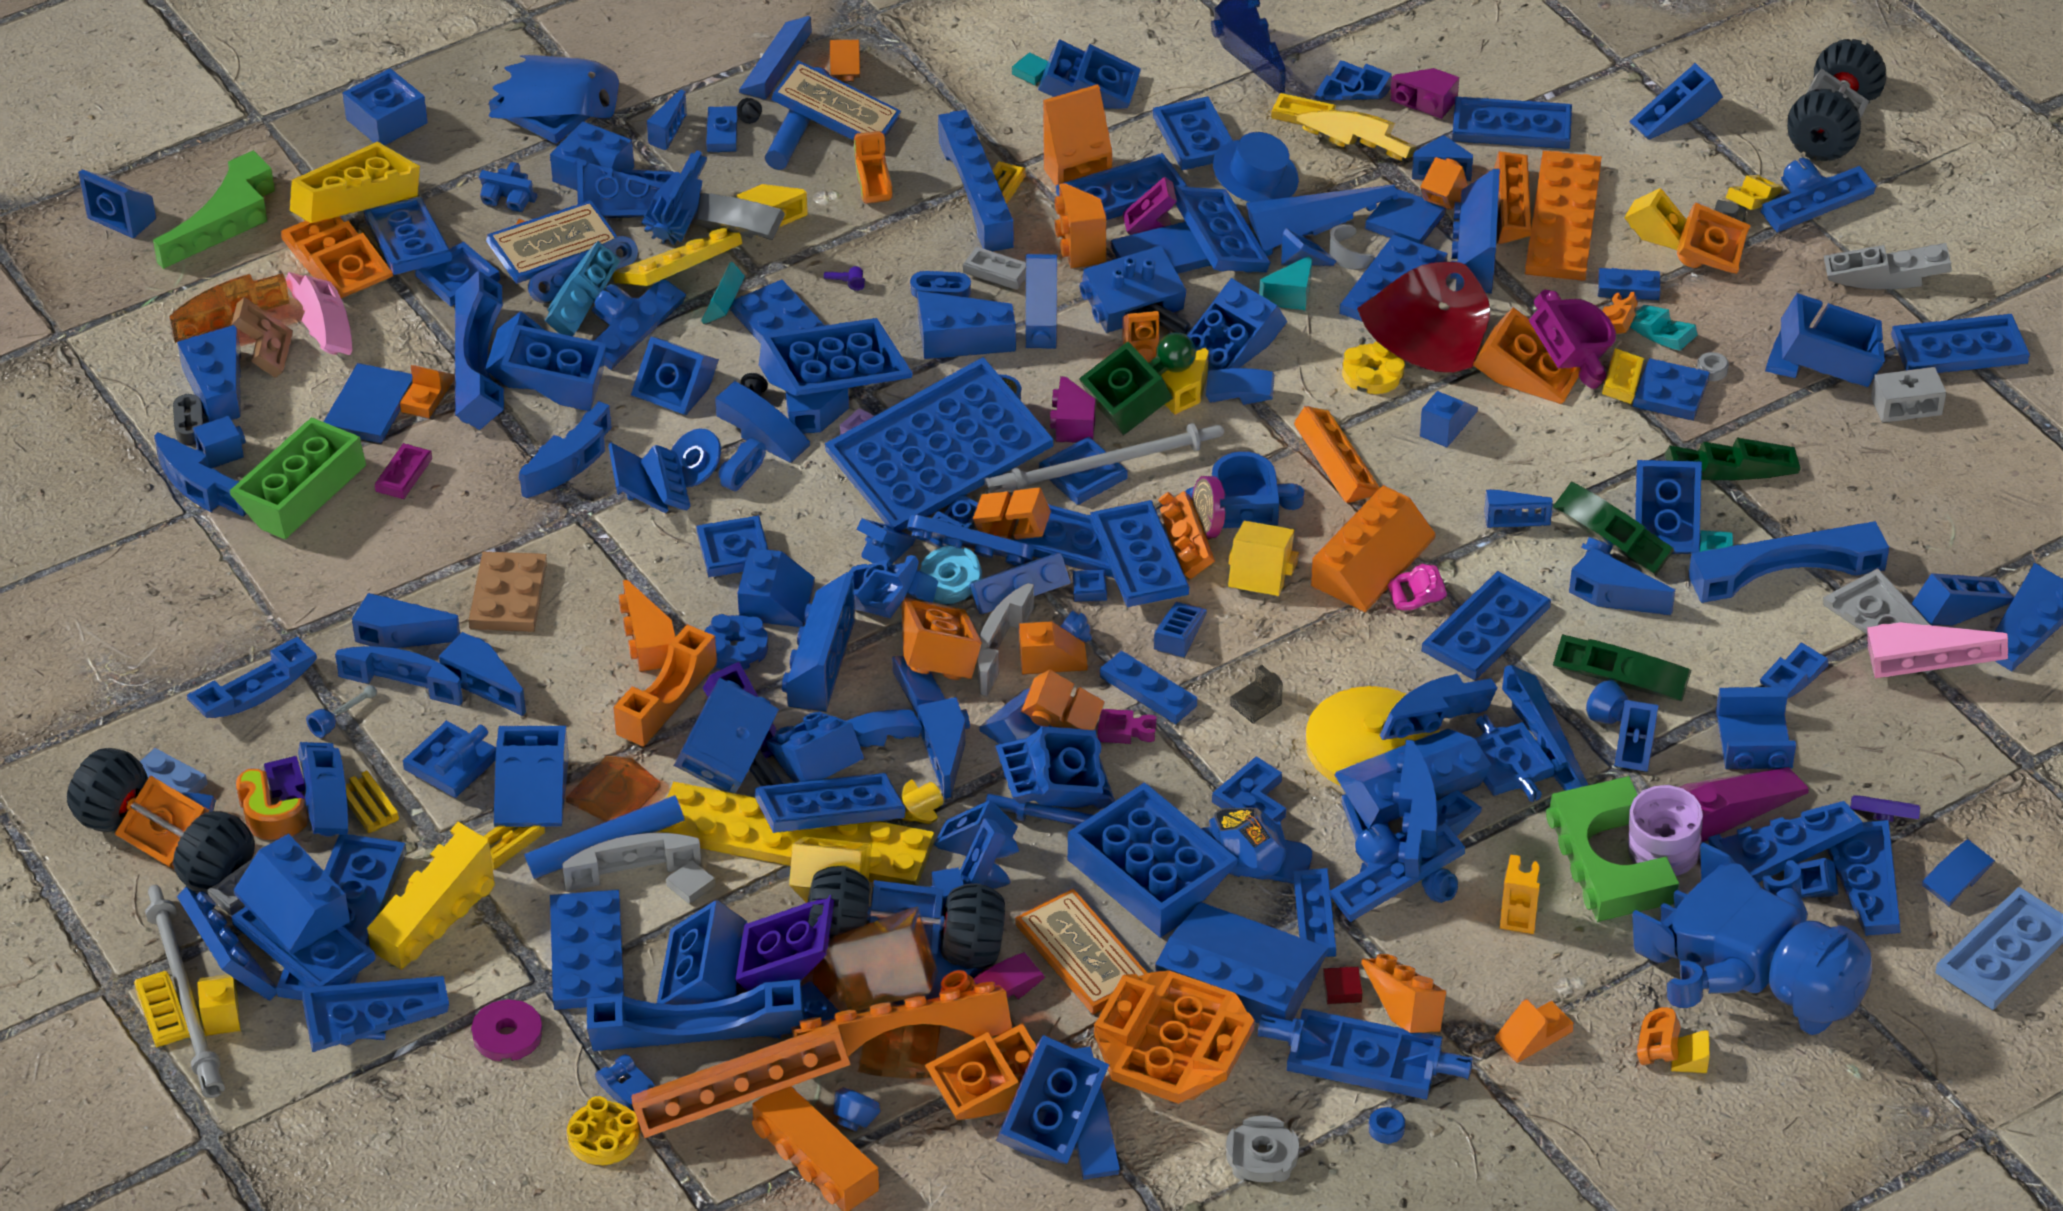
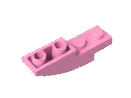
[284,272,353,355]

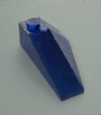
[1211,0,1286,94]

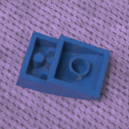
[1038,39,1141,109]

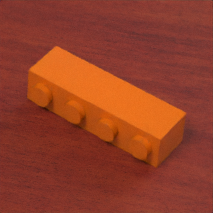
[752,1086,879,1211]

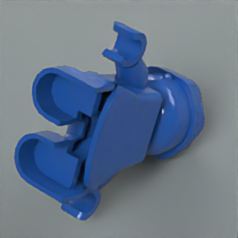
[1632,842,1872,1035]

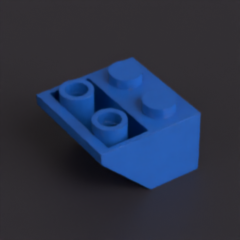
[765,712,864,783]

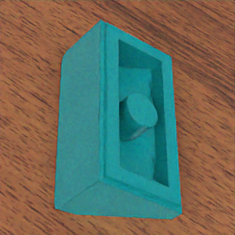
[701,262,745,324]

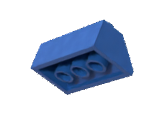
[1450,169,1500,294]
[782,572,856,712]
[1335,728,1492,830]

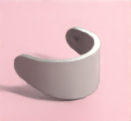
[1330,225,1375,270]

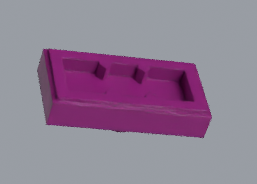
[375,443,433,499]

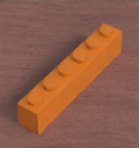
[631,1023,851,1138]

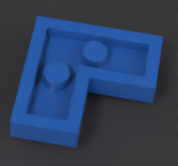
[1212,756,1286,822]

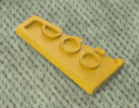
[612,228,743,286]

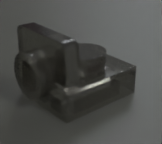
[1230,665,1283,723]

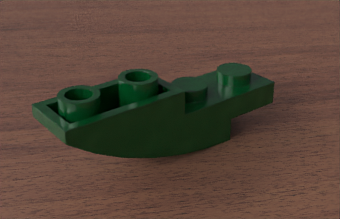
[1553,481,1674,576]
[1553,634,1692,702]

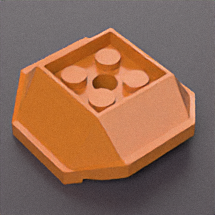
[1094,970,1255,1104]

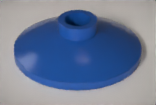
[671,428,721,488]

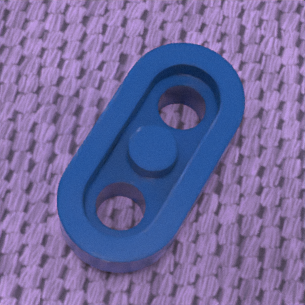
[910,271,971,298]
[719,438,766,491]

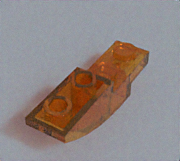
[169,273,290,343]

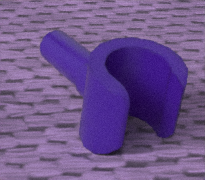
[824,266,865,291]

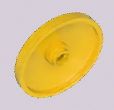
[1306,686,1440,786]

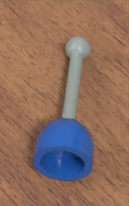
[306,685,377,738]

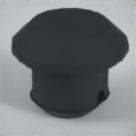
[737,98,762,124]
[741,373,768,396]

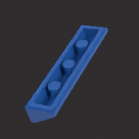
[739,16,812,99]

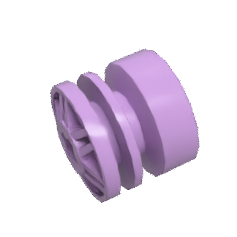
[1628,785,1703,876]

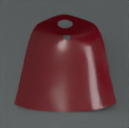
[1357,262,1490,373]

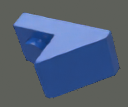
[856,518,916,564]

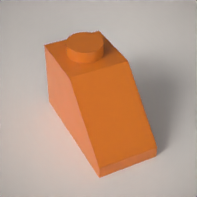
[830,39,860,83]
[1019,621,1088,675]

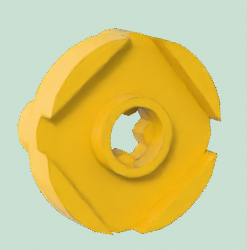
[1342,341,1405,394]

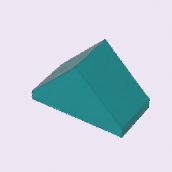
[1259,256,1312,310]

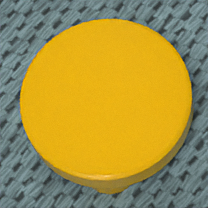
[567,1096,640,1165]

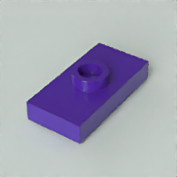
[1850,794,1921,822]

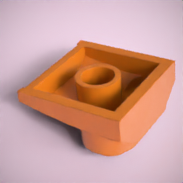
[1677,202,1751,274]

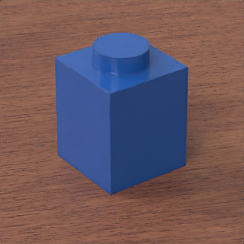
[193,416,246,469]

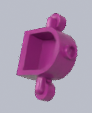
[1529,289,1616,389]

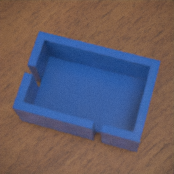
[1781,293,1885,387]

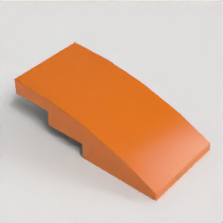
[281,216,393,299]

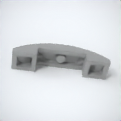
[978,583,1034,696]
[562,833,702,891]

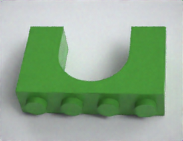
[1546,776,1679,922]

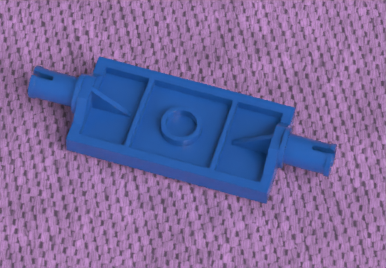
[1258,1008,1473,1100]

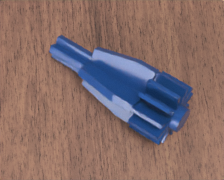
[642,150,707,245]

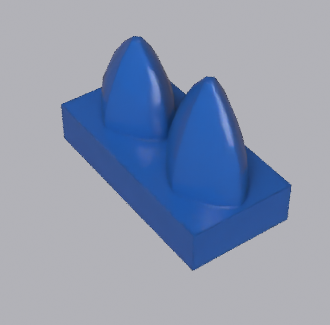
[960,818,1019,889]

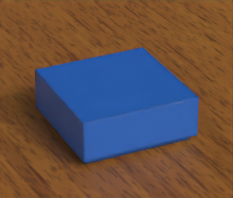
[1072,570,1107,602]

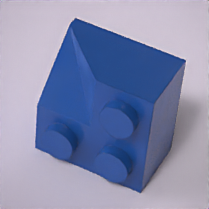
[550,121,634,191]

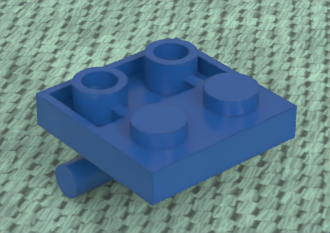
[403,720,496,798]

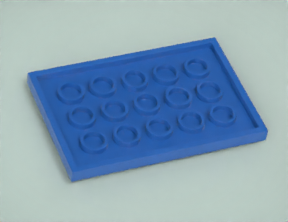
[825,357,1054,532]

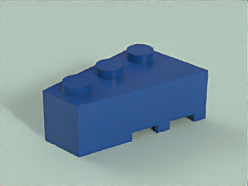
[917,291,1016,359]
[177,325,241,422]

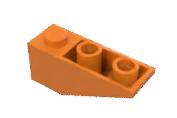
[618,580,675,672]
[1361,954,1446,1033]

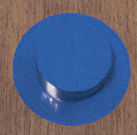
[1213,132,1299,202]

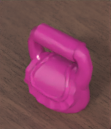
[1388,564,1447,611]

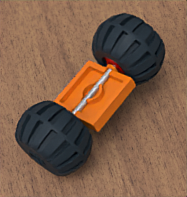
[67,748,255,895]

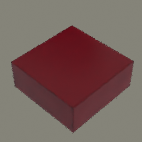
[1323,967,1363,1004]

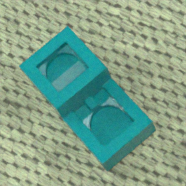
[1630,305,1698,351]

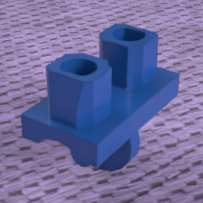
[479,162,538,212]

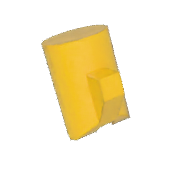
[901,779,944,824]

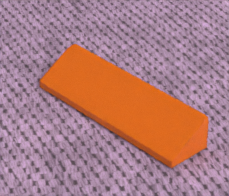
[1494,151,1531,244]
[1294,406,1380,503]

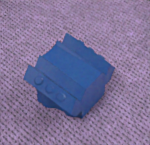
[995,726,1115,809]

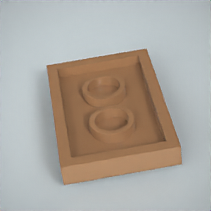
[468,551,547,632]

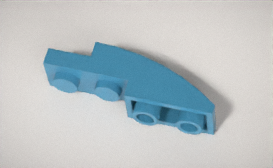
[544,241,621,336]

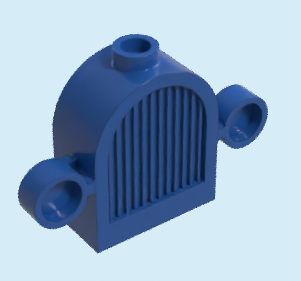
[1185,452,1304,528]

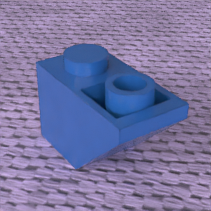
[785,388,849,434]

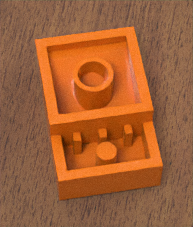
[925,1023,1036,1120]

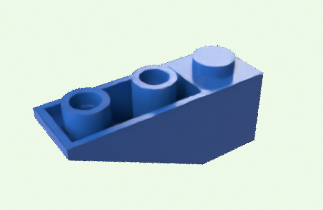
[1569,548,1676,615]
[352,593,460,648]

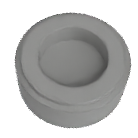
[1697,352,1729,381]

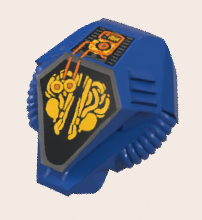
[1209,808,1287,880]

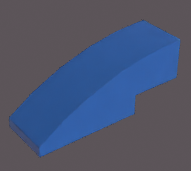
[715,381,810,463]

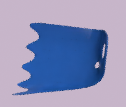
[489,55,619,119]

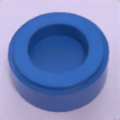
[1369,1107,1405,1144]

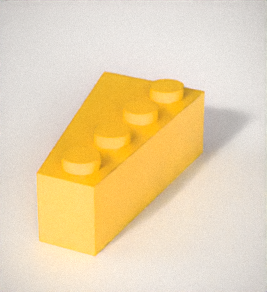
[290,141,420,223]
[367,822,495,970]

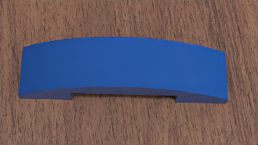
[187,636,317,718]
[335,646,463,706]

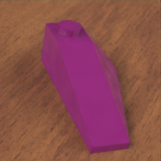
[1679,767,1809,843]

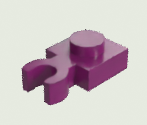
[1098,709,1157,744]

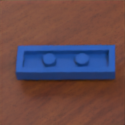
[969,552,1071,614]
[1100,650,1197,724]
[1293,868,1336,957]

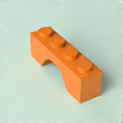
[613,624,717,747]

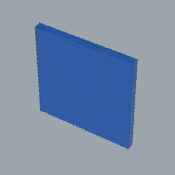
[608,442,668,513]

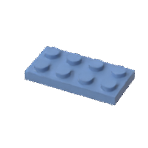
[1935,887,2063,1010]

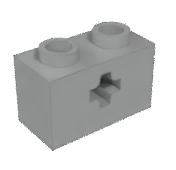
[1871,367,1946,423]

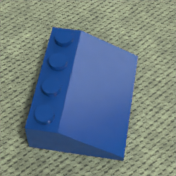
[758,318,912,396]
[1067,782,1238,938]
[1155,902,1328,1024]

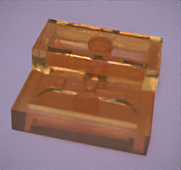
[858,1010,941,1079]

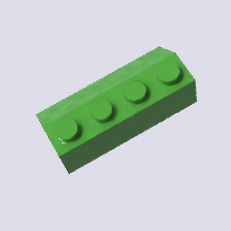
[229,417,366,539]

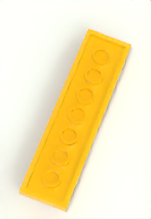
[654,781,934,886]

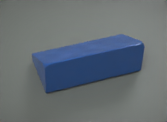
[892,656,946,716]

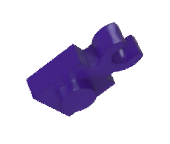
[264,756,305,801]

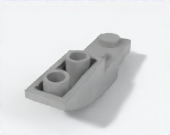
[1824,243,1952,289]

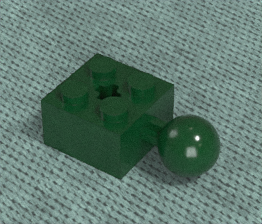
[1079,333,1196,436]

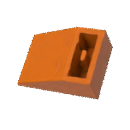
[1043,84,1112,186]

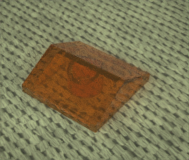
[566,756,661,822]

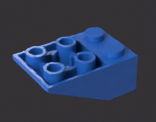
[1187,278,1288,371]
[494,726,569,827]

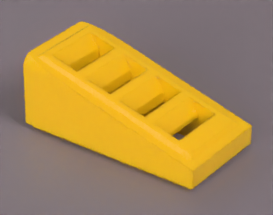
[134,971,190,1048]

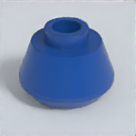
[1586,680,1628,724]
[833,1087,881,1132]

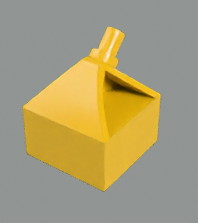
[789,836,872,903]

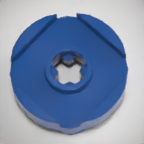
[705,614,768,670]

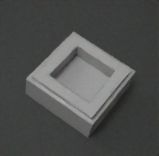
[666,860,715,904]

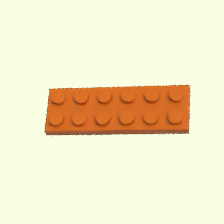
[1525,150,1602,281]

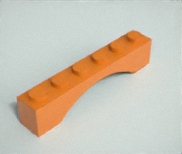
[791,982,1012,1057]

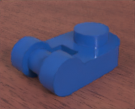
[595,1054,655,1112]

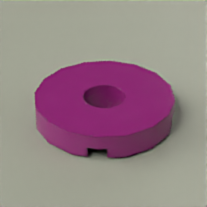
[471,999,543,1061]

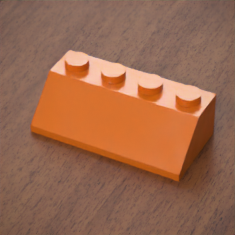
[1311,485,1436,613]

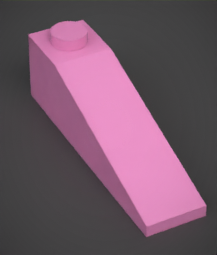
[1867,622,2008,678]

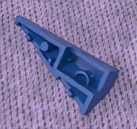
[1246,184,1398,256]
[1502,665,1588,791]

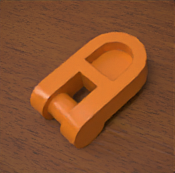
[1637,1007,1681,1065]

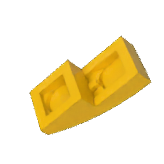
[1725,175,1783,210]

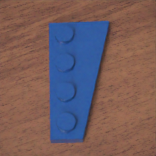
[1827,820,1901,936]
[302,976,449,1052]

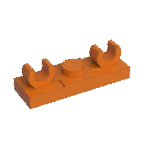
[1158,491,1215,579]

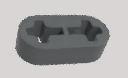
[173,394,204,445]

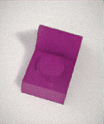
[1123,177,1177,235]

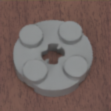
[1226,1116,1299,1182]

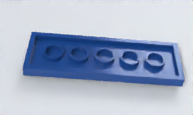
[276,834,407,1000]

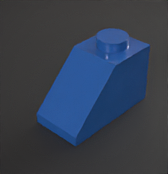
[1420,391,1478,448]
[934,800,1018,856]

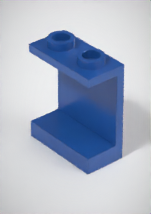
[1716,687,1796,769]

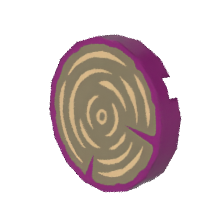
[1192,476,1225,540]

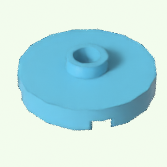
[920,545,982,604]

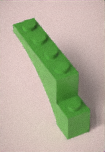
[153,150,275,269]

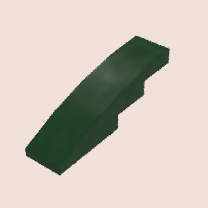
[1665,437,1801,481]

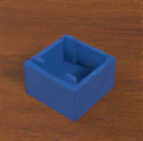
[342,68,428,146]

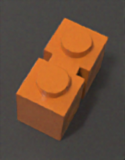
[973,487,1051,540]
[1021,669,1105,730]

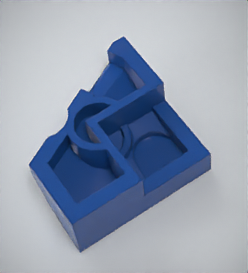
[1315,60,1392,100]
[849,555,919,619]

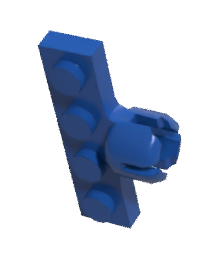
[1760,158,1877,233]
[592,279,686,370]
[1330,823,1465,922]

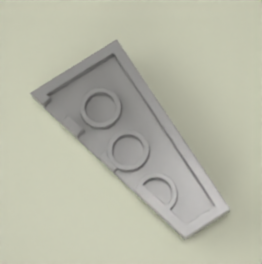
[1823,569,1933,674]

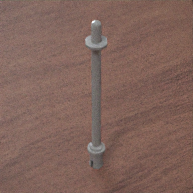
[984,423,1225,494]
[145,885,225,1098]

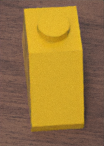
[737,184,808,237]
[1624,188,1686,250]
[197,974,241,1036]

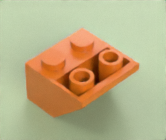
[1054,183,1106,268]

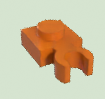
[1602,292,1638,334]

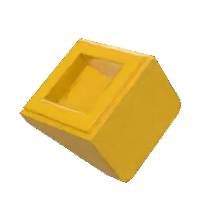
[1671,1030,1710,1073]

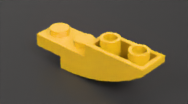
[1296,110,1417,161]

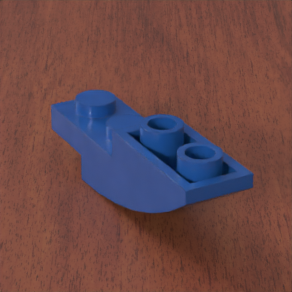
[519,401,612,498]
[154,432,247,517]
[1380,674,1498,740]
[1393,740,1438,878]
[298,742,348,837]

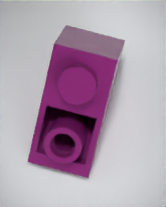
[1390,68,1460,119]
[1050,376,1095,443]

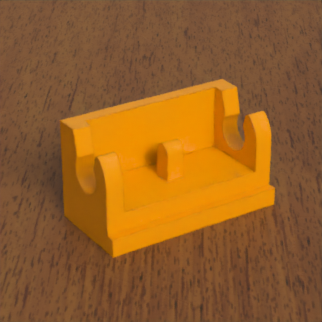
[1500,854,1540,934]

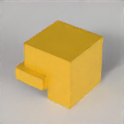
[1228,521,1299,596]

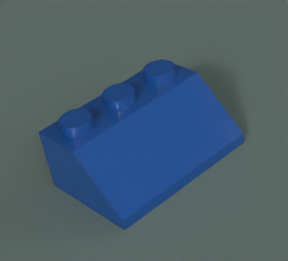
[234,834,350,955]
[657,900,747,1005]
[996,1035,1110,1165]

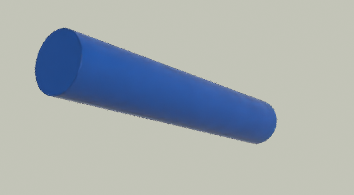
[765,67,831,170]
[524,795,685,879]

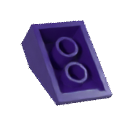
[736,895,834,991]

